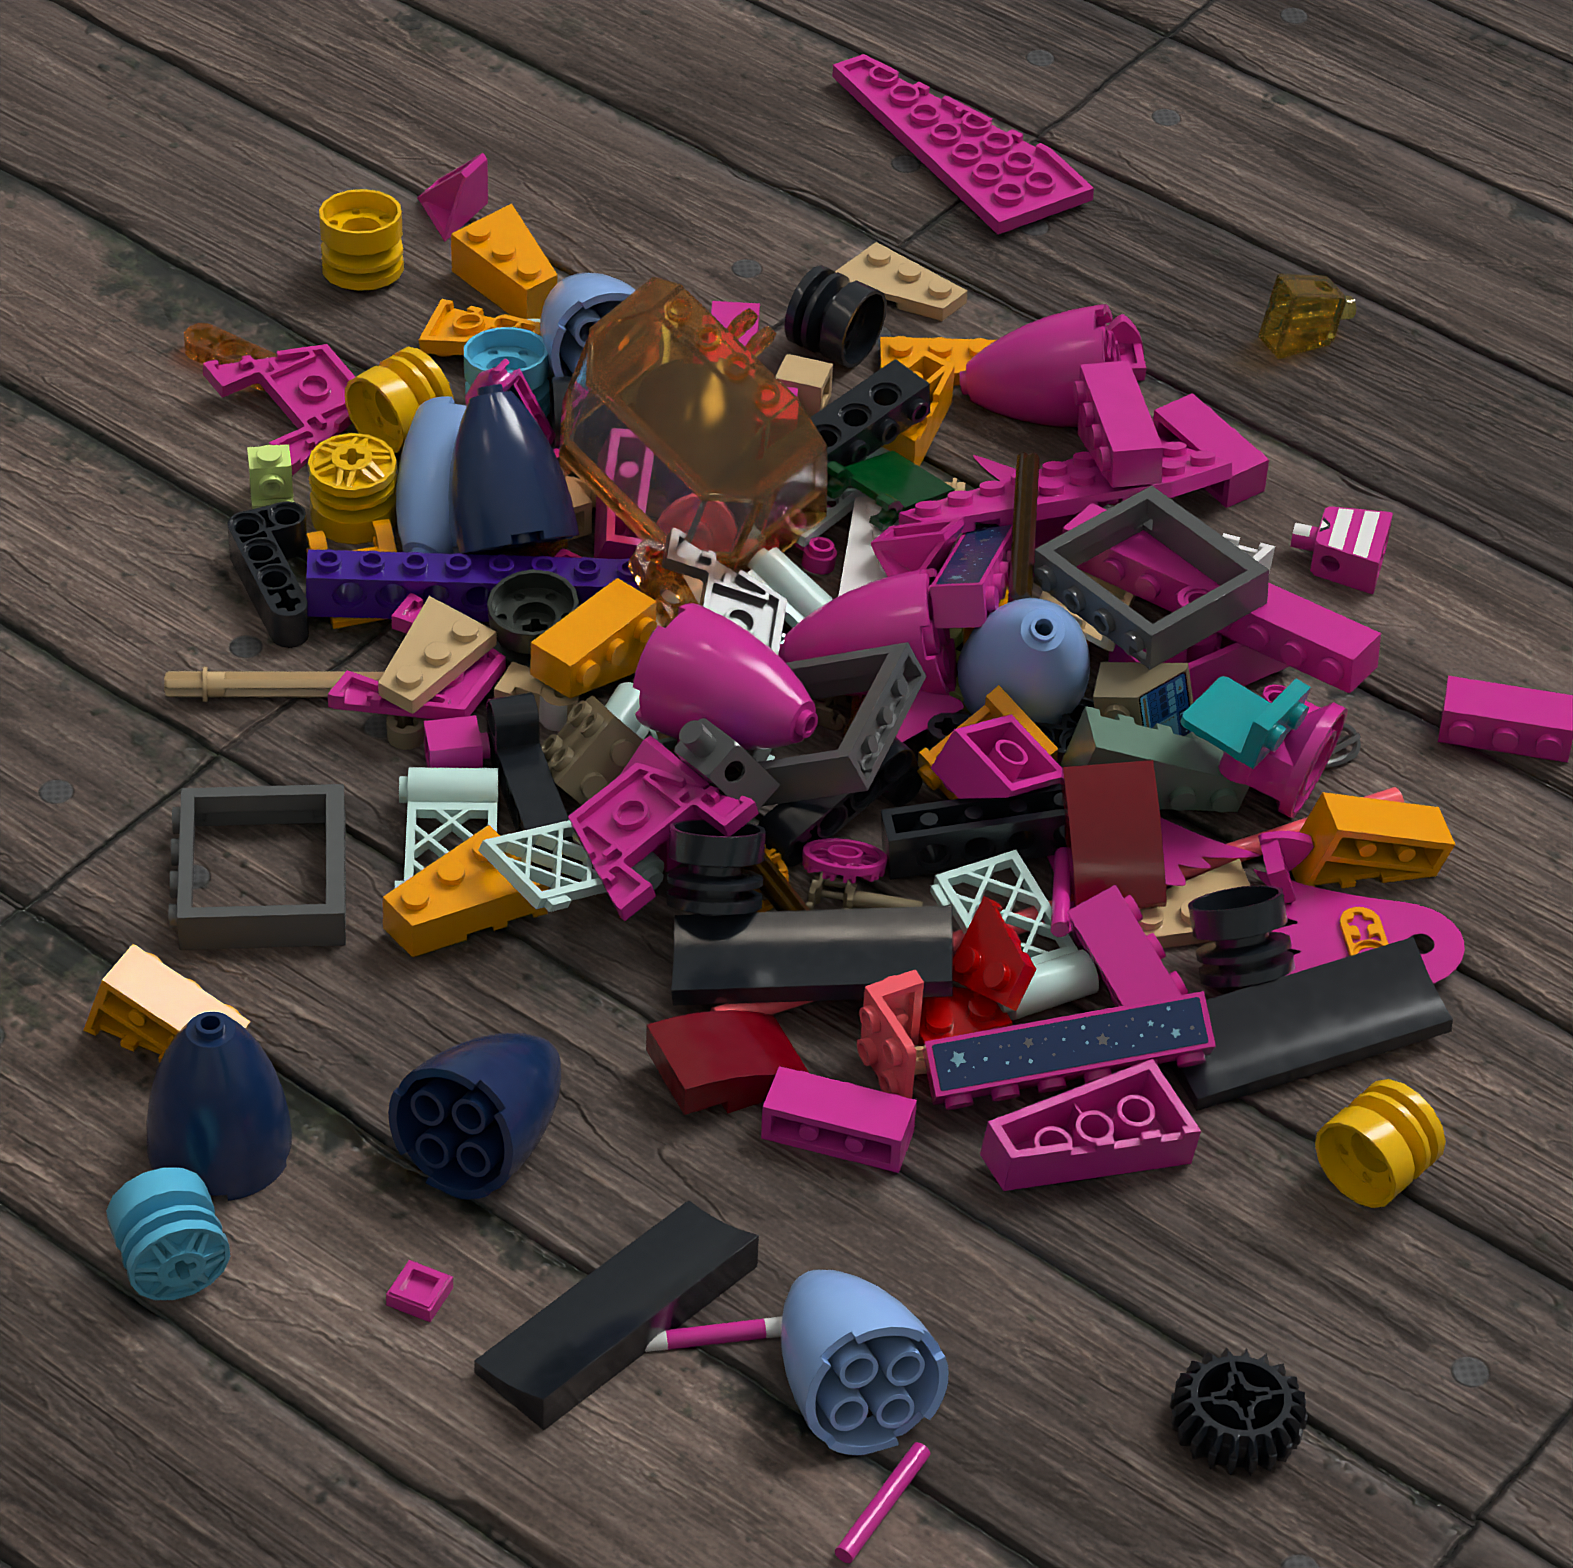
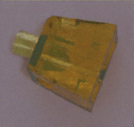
[1258,274,1356,359]

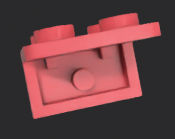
[857,969,924,1099]

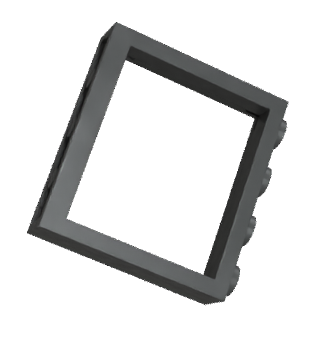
[1034,486,1269,670]
[725,642,926,806]
[168,784,346,950]

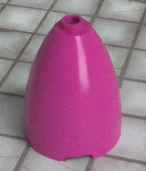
[960,304,1121,428]
[778,568,957,699]
[633,603,818,750]

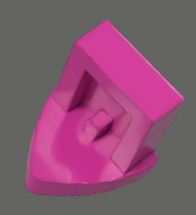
[1107,314,1146,381]
[1258,831,1314,904]

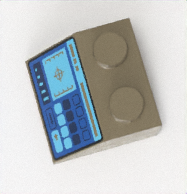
[1093,662,1193,736]

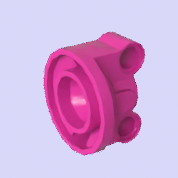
[1218,684,1348,818]

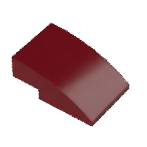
[1060,760,1167,909]
[646,1010,809,1115]

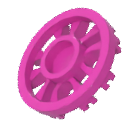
[802,838,887,883]

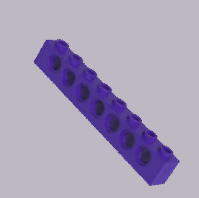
[306,549,652,622]

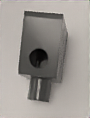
[674,718,780,810]

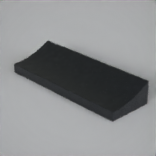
[671,906,954,1006]
[1168,937,1453,1111]
[474,1200,759,1431]

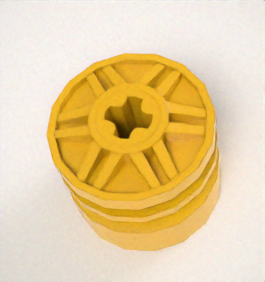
[319,189,404,291]
[345,347,454,453]
[308,433,397,544]
[1315,1079,1446,1208]

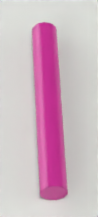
[1050,847,1071,937]
[835,1442,930,1563]

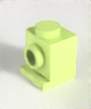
[247,444,294,509]

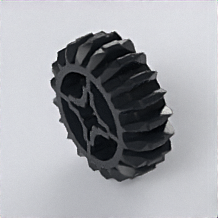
[1170,1347,1308,1476]

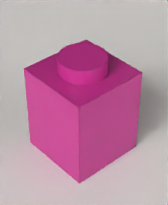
[423,715,490,768]

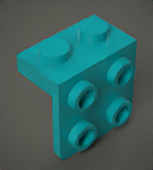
[1180,676,1311,769]

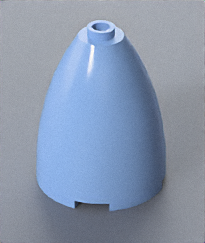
[540,273,670,402]
[396,396,467,554]
[957,598,1090,725]
[781,1270,949,1455]

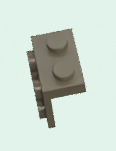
[541,696,643,805]

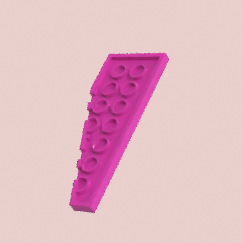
[832,54,1094,234]
[898,439,1232,533]

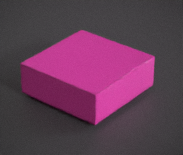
[386,1260,453,1322]

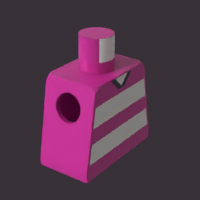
[1290,506,1393,594]

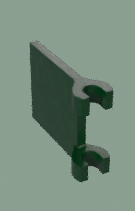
[819,450,955,531]

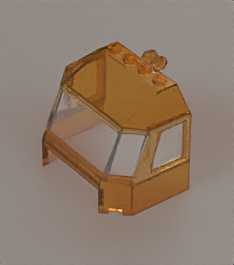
[559,277,827,582]

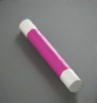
[645,1316,782,1352]

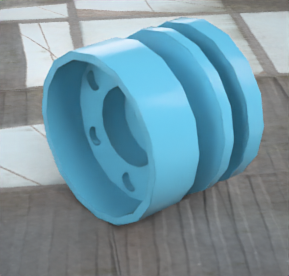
[464,327,550,417]
[106,1168,230,1300]

